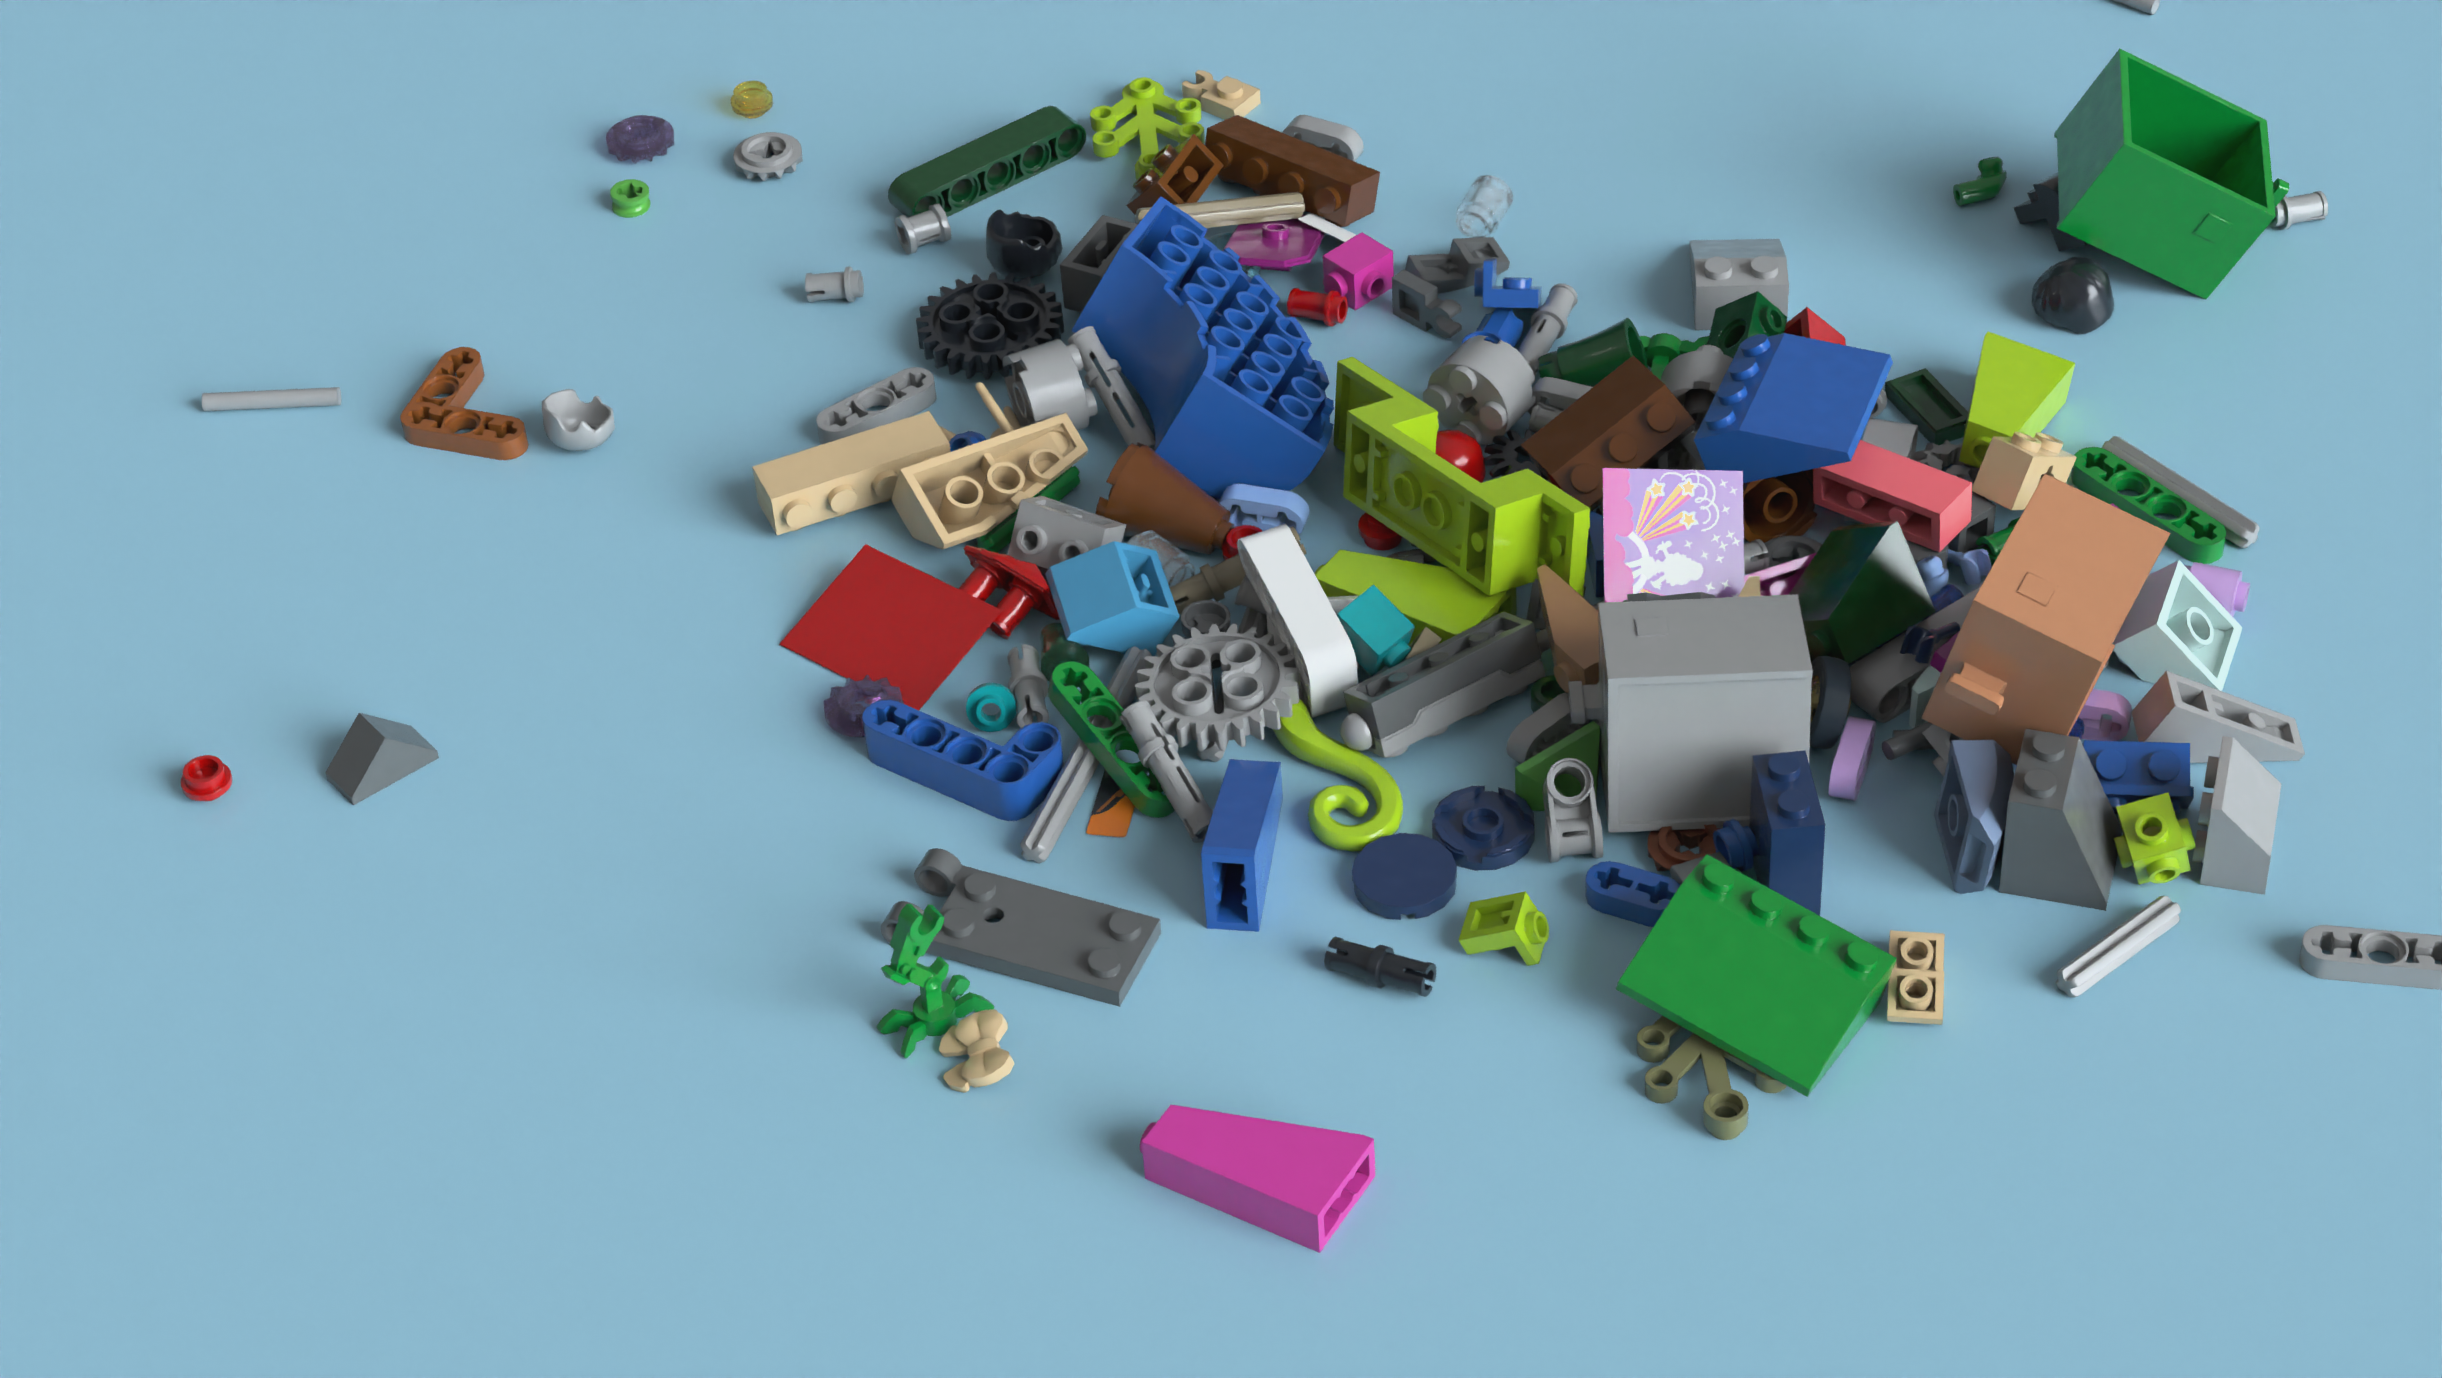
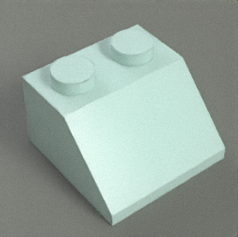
[2113,560,2242,691]

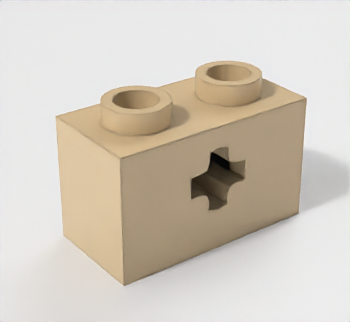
[1972,432,2077,510]

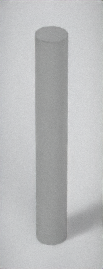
[202,387,341,411]

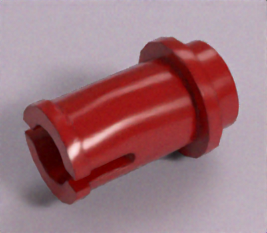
[1287,288,1348,327]

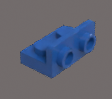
[1474,259,1542,308]
[2083,740,2194,815]

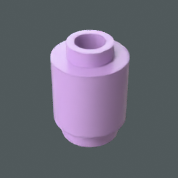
[2184,562,2250,617]

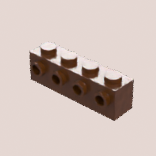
[1205,115,1380,227]

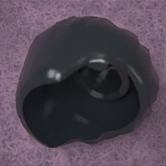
[986,209,1063,279]
[2031,257,2114,334]

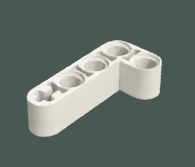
[1237,524,1358,718]

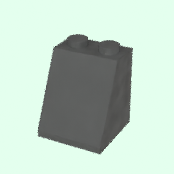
[1999,729,2122,911]

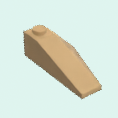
[891,413,1088,550]

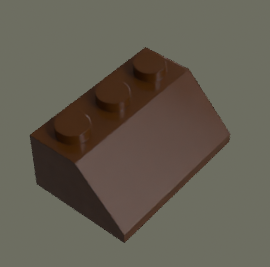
[1521,356,1696,512]

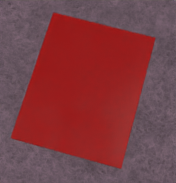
[779,544,1003,710]

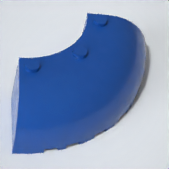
[1071,197,1334,499]

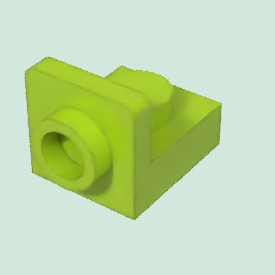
[1458,891,1549,966]

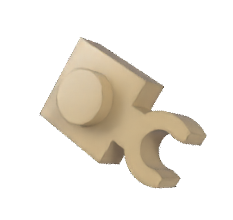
[1182,70,1261,120]

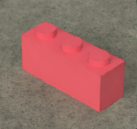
[1813,440,1972,553]

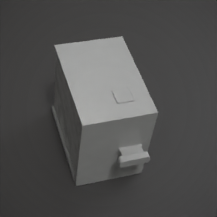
[1568,594,1813,833]

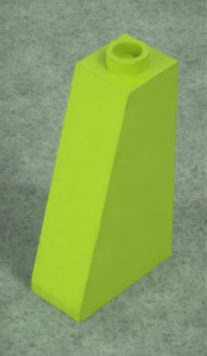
[1959,331,2075,469]
[1314,550,1517,645]

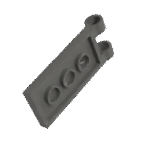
[881,848,1161,1007]

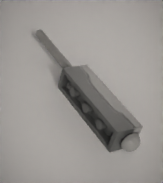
[1340,600,1604,758]

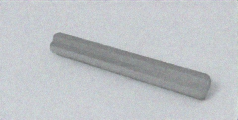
[2102,436,2260,548]

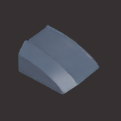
[1934,740,2014,894]

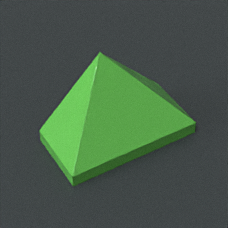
[1515,721,1600,811]

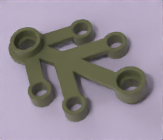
[1636,1016,1787,1140]

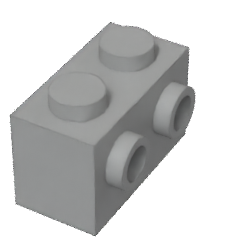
[1007,496,1126,574]

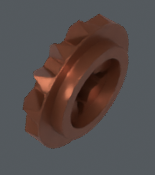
[1647,824,1722,871]

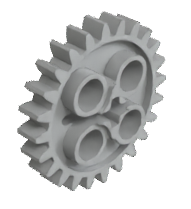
[1135,623,1301,751]

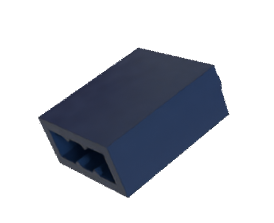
[1749,750,1826,916]

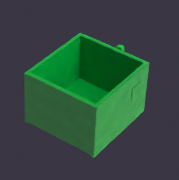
[2054,48,2289,299]

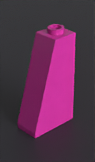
[1140,1105,1376,1253]

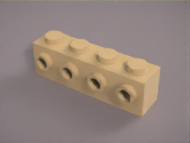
[752,411,951,535]

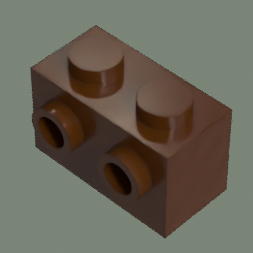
[1126,134,1224,215]

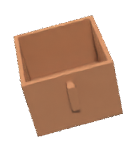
[1921,474,2170,765]

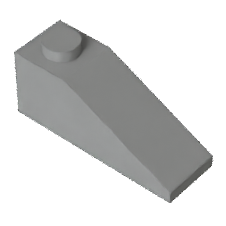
[2131,671,2305,763]

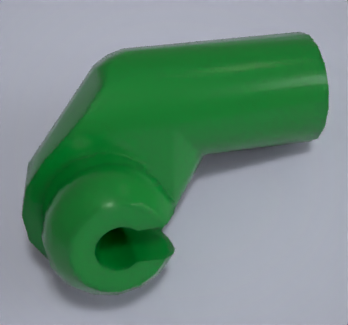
[1953,157,2007,206]

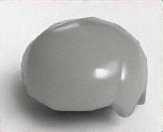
[542,389,615,451]

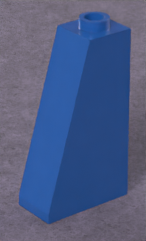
[1201,759,1283,932]

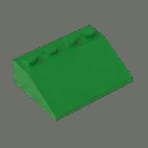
[1616,854,1897,1097]

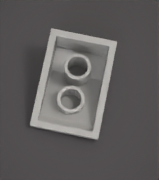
[1689,239,1789,330]

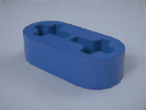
[1585,861,1680,927]

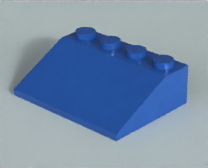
[1694,333,1893,483]

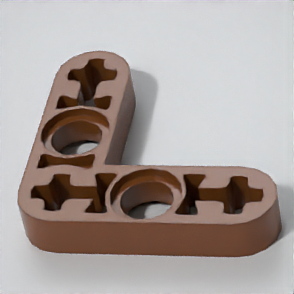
[400,347,529,460]

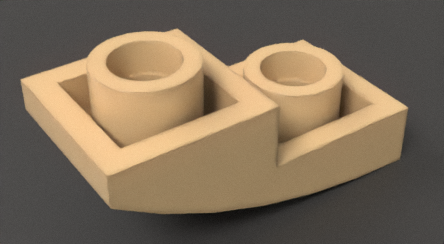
[1887,930,1945,1025]

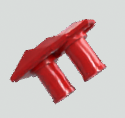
[958,545,1060,639]

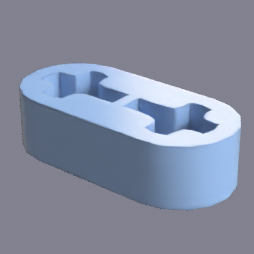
[1219,484,1310,535]

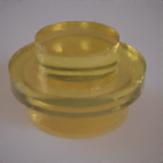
[731,81,773,119]

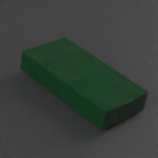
[1885,368,1968,445]

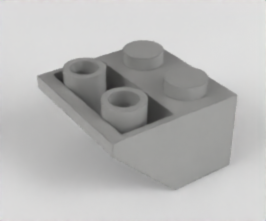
[2192,736,2281,895]

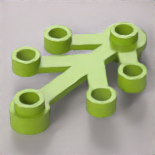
[1090,77,1205,181]

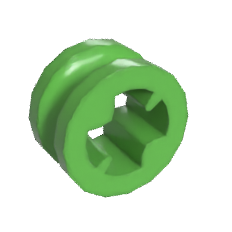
[610,179,651,218]

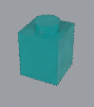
[1337,584,1415,677]

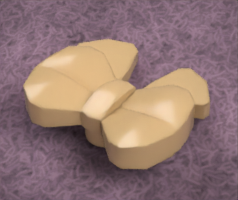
[939,1009,1014,1093]

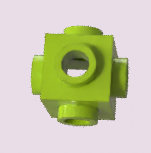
[2114,792,2196,885]

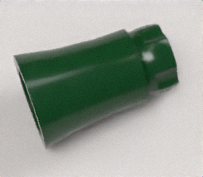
[1538,318,1648,387]

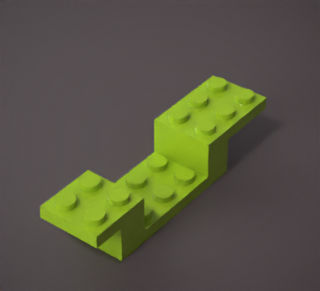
[1333,357,1590,597]

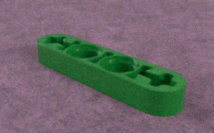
[2071,447,2226,564]
[1048,661,1175,818]

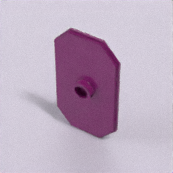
[1222,215,1326,272]

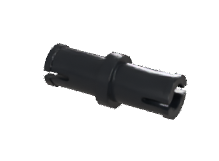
[1324,936,1436,997]

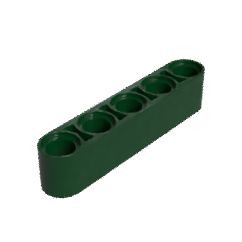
[888,105,1086,217]

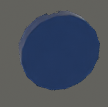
[1432,786,1535,871]
[1352,833,1457,920]

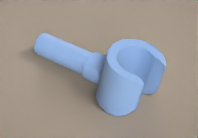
[1947,549,1992,585]

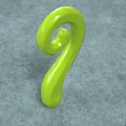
[1272,699,1403,852]

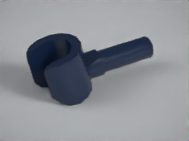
[1900,622,1960,663]

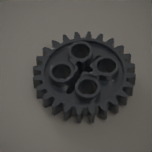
[916,272,1064,380]

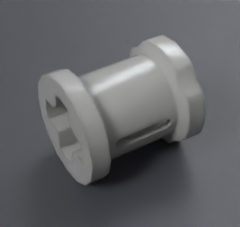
[895,204,951,254]

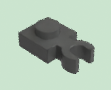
[1392,270,1462,338]

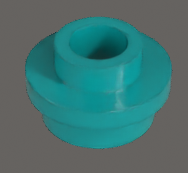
[966,683,1016,732]

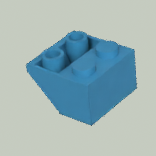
[1045,541,1180,656]

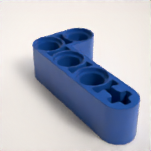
[862,700,1064,821]

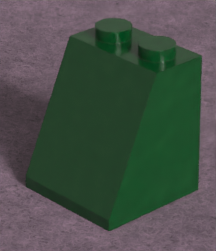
[1789,521,1936,664]

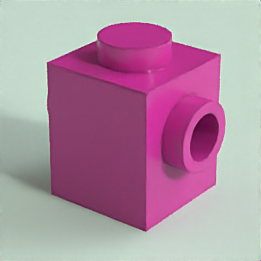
[1323,232,1394,311]

